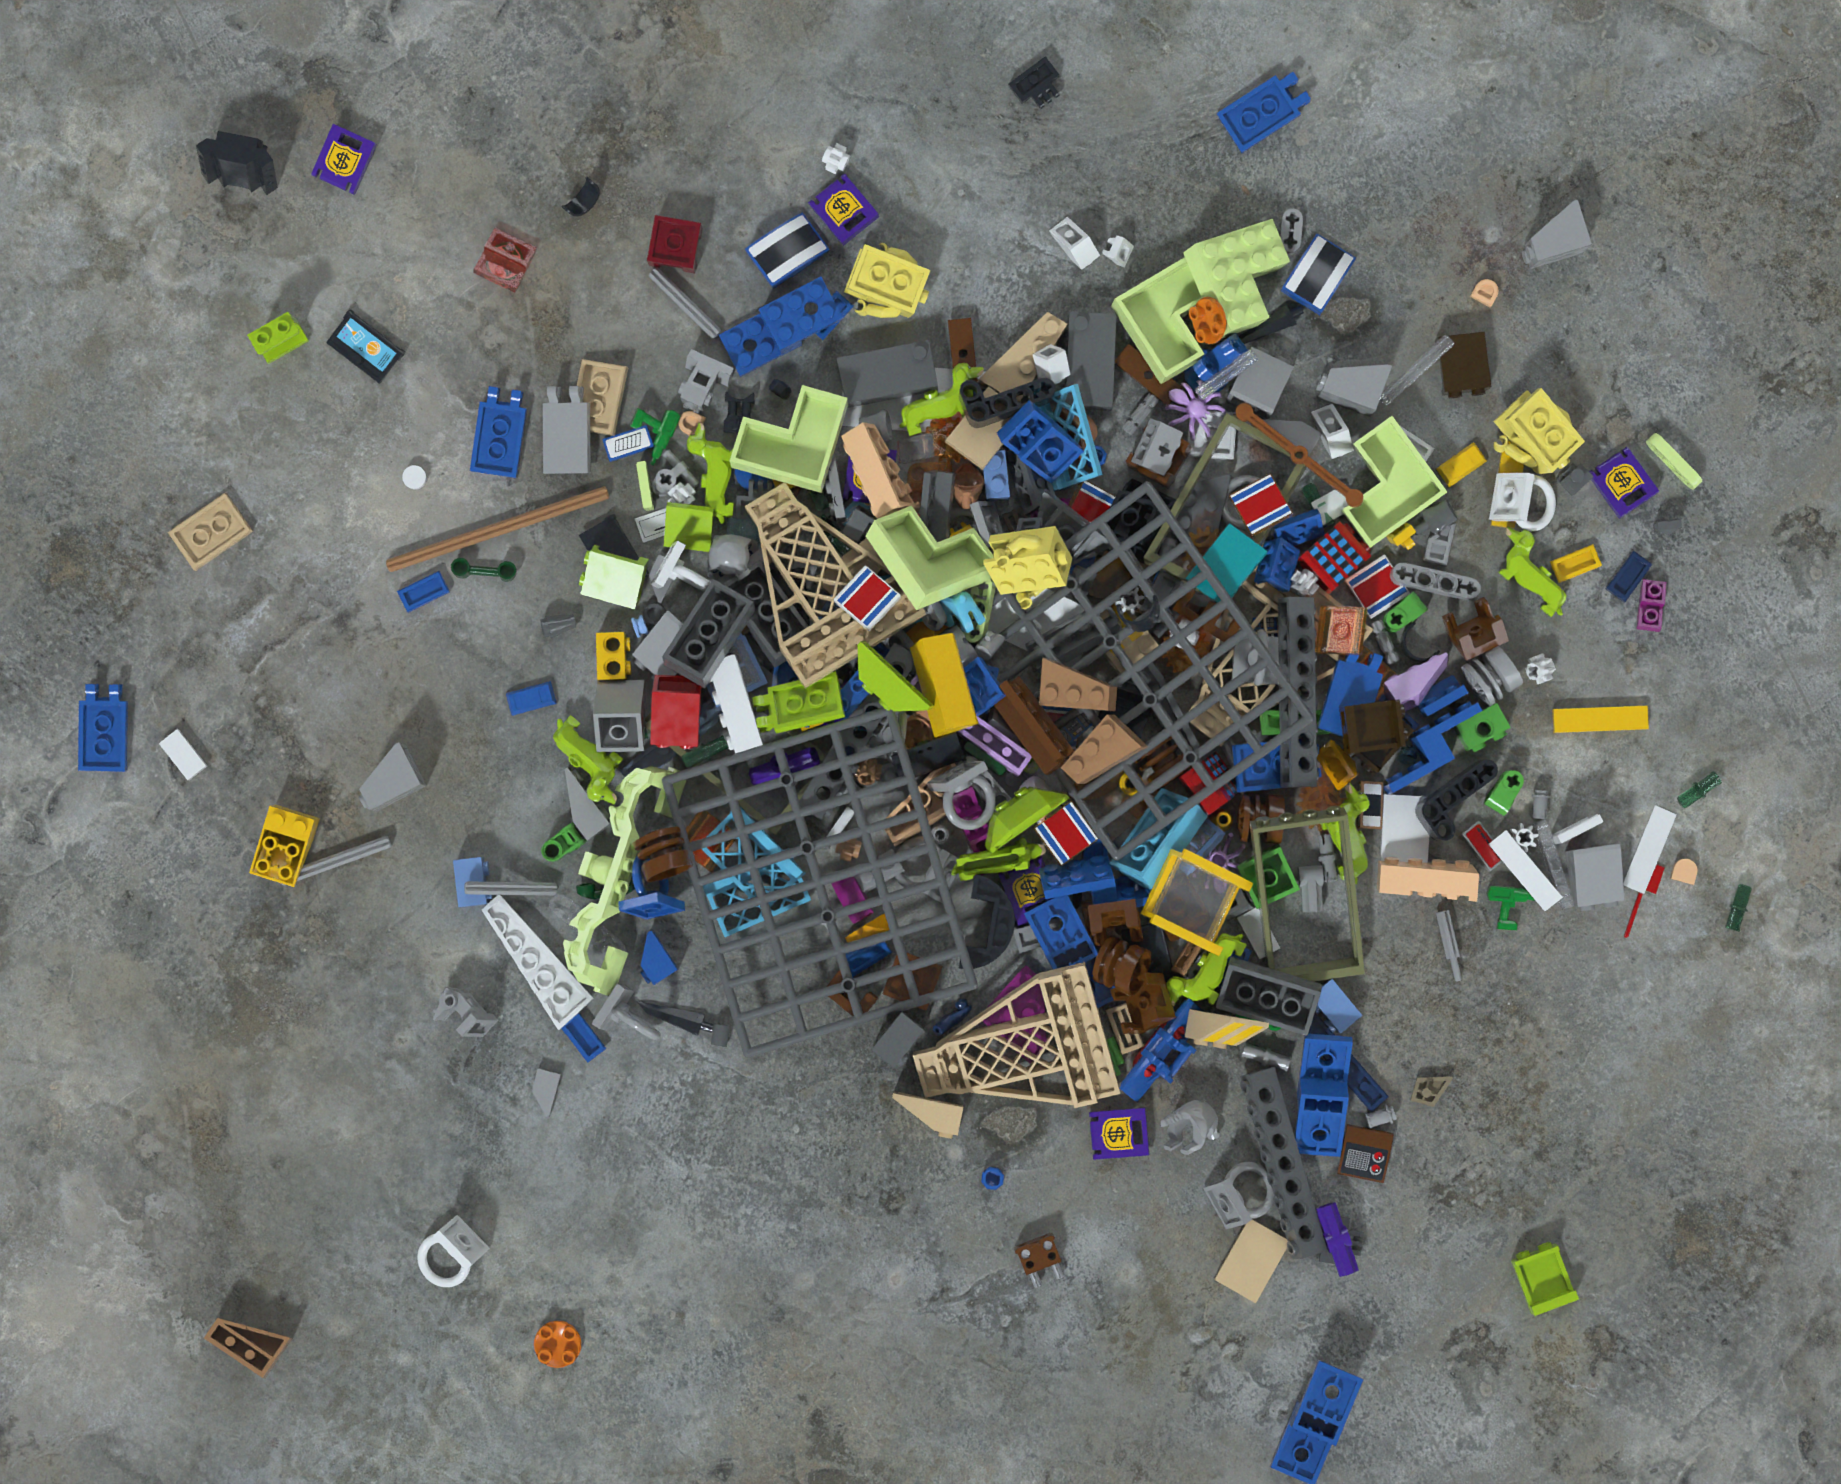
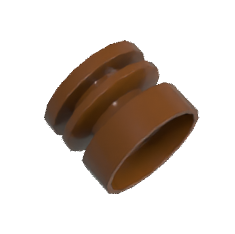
[1135,736,1192,792]
[1237,793,1285,844]
[633,826,693,882]
[1092,936,1151,996]

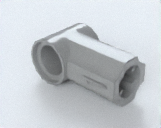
[1298,865,1324,912]

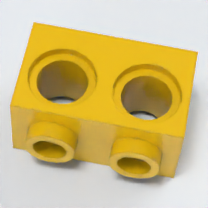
[596,632,631,681]

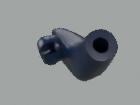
[933,998,972,1036]

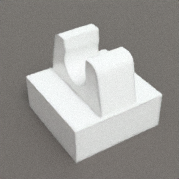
[1102,235,1134,267]

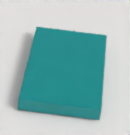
[1186,523,1267,603]

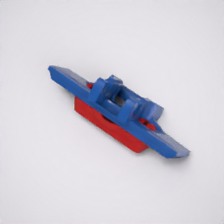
[1119,998,1203,1102]

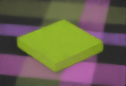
[664,502,714,552]

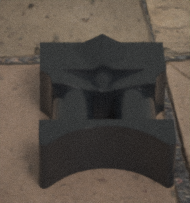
[723,391,755,433]

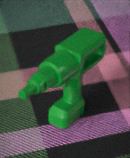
[630,408,681,466]
[1486,885,1535,930]

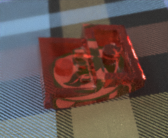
[473,228,537,293]

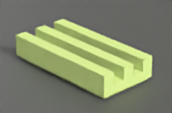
[636,461,654,511]

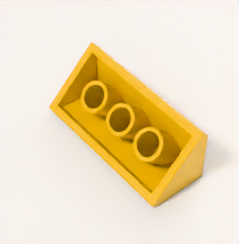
[910,633,979,738]

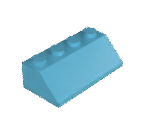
[1109,788,1207,890]

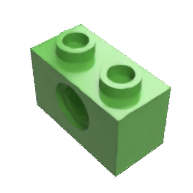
[1453,703,1511,752]

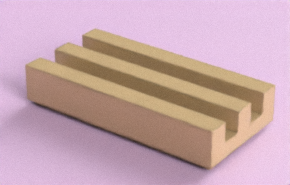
[1106,1003,1144,1055]

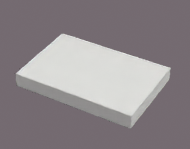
[1380,794,1431,863]

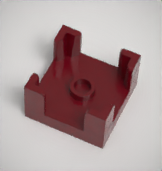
[647,215,703,274]

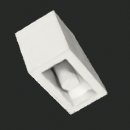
[1049,217,1100,270]
[1311,404,1354,459]

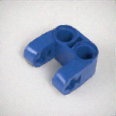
[1193,333,1249,381]

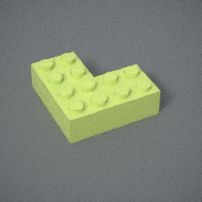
[1183,219,1290,338]
[1111,257,1204,384]
[730,385,848,493]
[1341,416,1447,548]
[866,505,994,610]

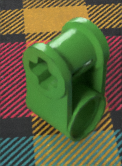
[1382,591,1428,633]
[1484,770,1524,816]
[541,822,587,862]

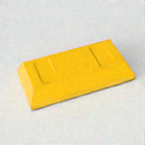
[1436,442,1487,488]
[1550,544,1602,583]

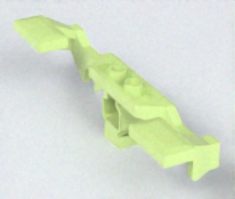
[563,766,687,996]

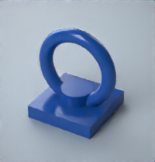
[619,856,685,920]

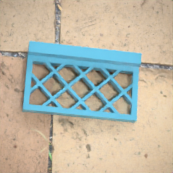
[1027,384,1103,491]
[702,807,805,909]
[703,848,811,937]

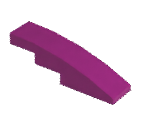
[952,785,988,876]

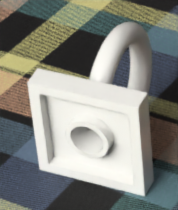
[1489,473,1556,531]
[651,541,711,592]
[417,1215,490,1287]

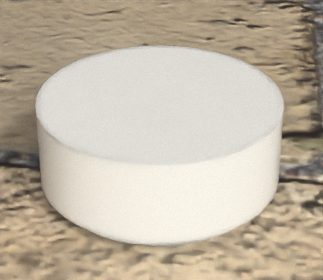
[402,465,427,490]

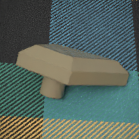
[1410,1076,1453,1107]

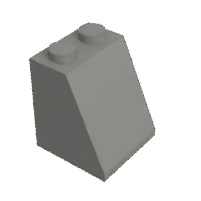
[1522,200,1592,269]
[1226,346,1294,420]
[1316,364,1392,417]
[632,611,683,680]
[593,680,646,752]
[359,742,427,812]
[1565,843,1624,911]

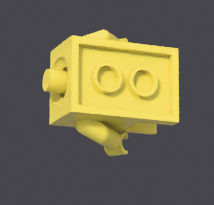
[844,243,930,318]
[1493,388,1585,474]
[983,526,1072,609]

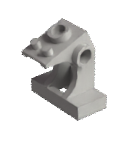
[678,349,734,414]
[433,988,499,1037]

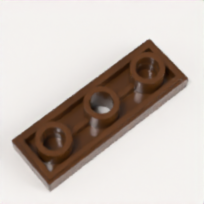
[948,318,978,383]
[1114,344,1183,406]

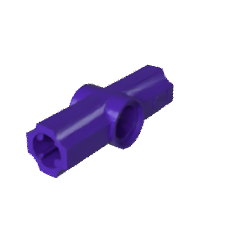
[749,747,820,785]
[1316,1202,1359,1277]

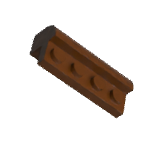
[994,676,1075,775]

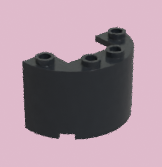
[958,874,1015,969]

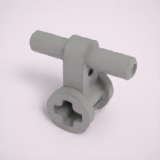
[652,449,699,497]

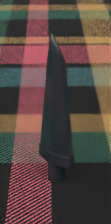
[1239,305,1304,344]
[636,1001,714,1036]

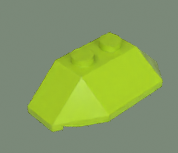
[857,641,934,711]
[985,786,1070,853]

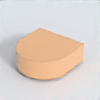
[1470,279,1499,307]
[678,411,706,436]
[1670,859,1698,885]

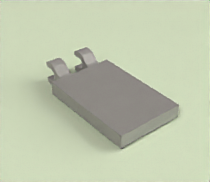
[543,386,591,474]

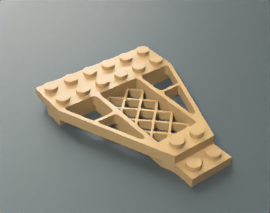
[745,483,926,688]
[1189,543,1373,747]
[913,962,1120,1108]

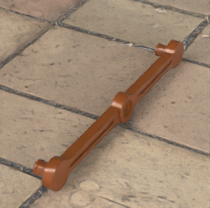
[1236,403,1364,508]

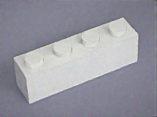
[709,654,764,754]

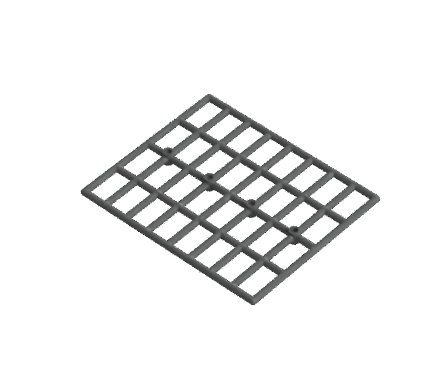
[955,482,1314,861]
[662,707,978,1058]

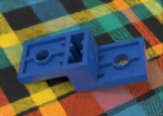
[719,277,843,377]
[1383,701,1483,794]
[1038,855,1166,907]
[1024,895,1115,1008]
[1295,1034,1353,1157]
[1270,1360,1364,1484]

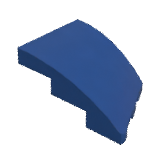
[963,657,1006,717]

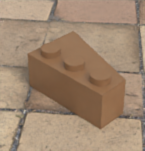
[1039,658,1117,711]
[1061,715,1149,784]
[204,1318,293,1378]

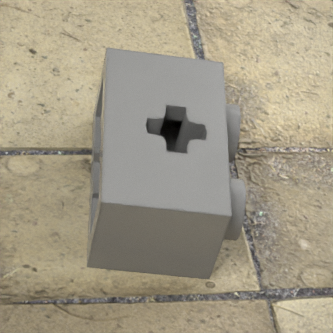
[1131,419,1183,476]

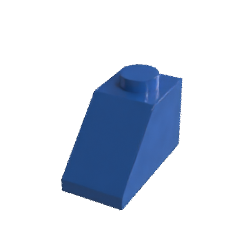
[640,930,679,985]

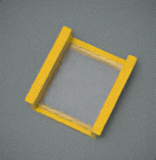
[1140,849,1253,956]

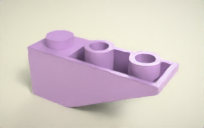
[1384,653,1448,712]

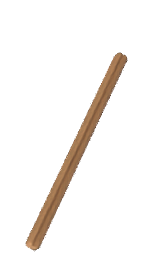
[386,486,609,572]

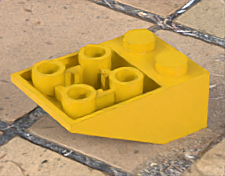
[249,804,320,887]

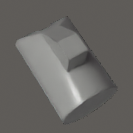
[975,630,1005,660]

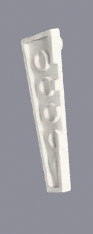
[482,895,594,1030]

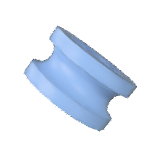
[631,615,649,638]

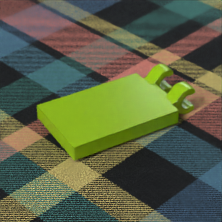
[752,671,845,734]

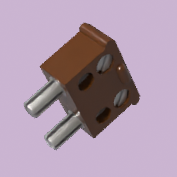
[1014,1233,1064,1288]

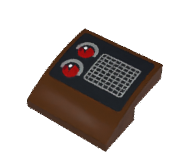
[1337,1124,1394,1183]

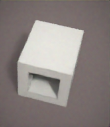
[1033,344,1070,384]

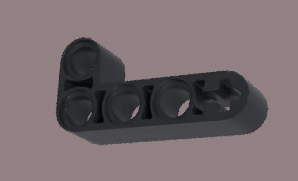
[959,378,1056,428]
[1415,760,1498,841]

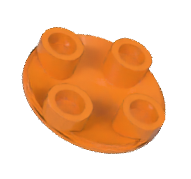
[1189,297,1226,344]
[534,1320,581,1368]

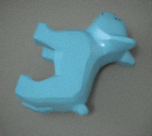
[939,591,985,633]

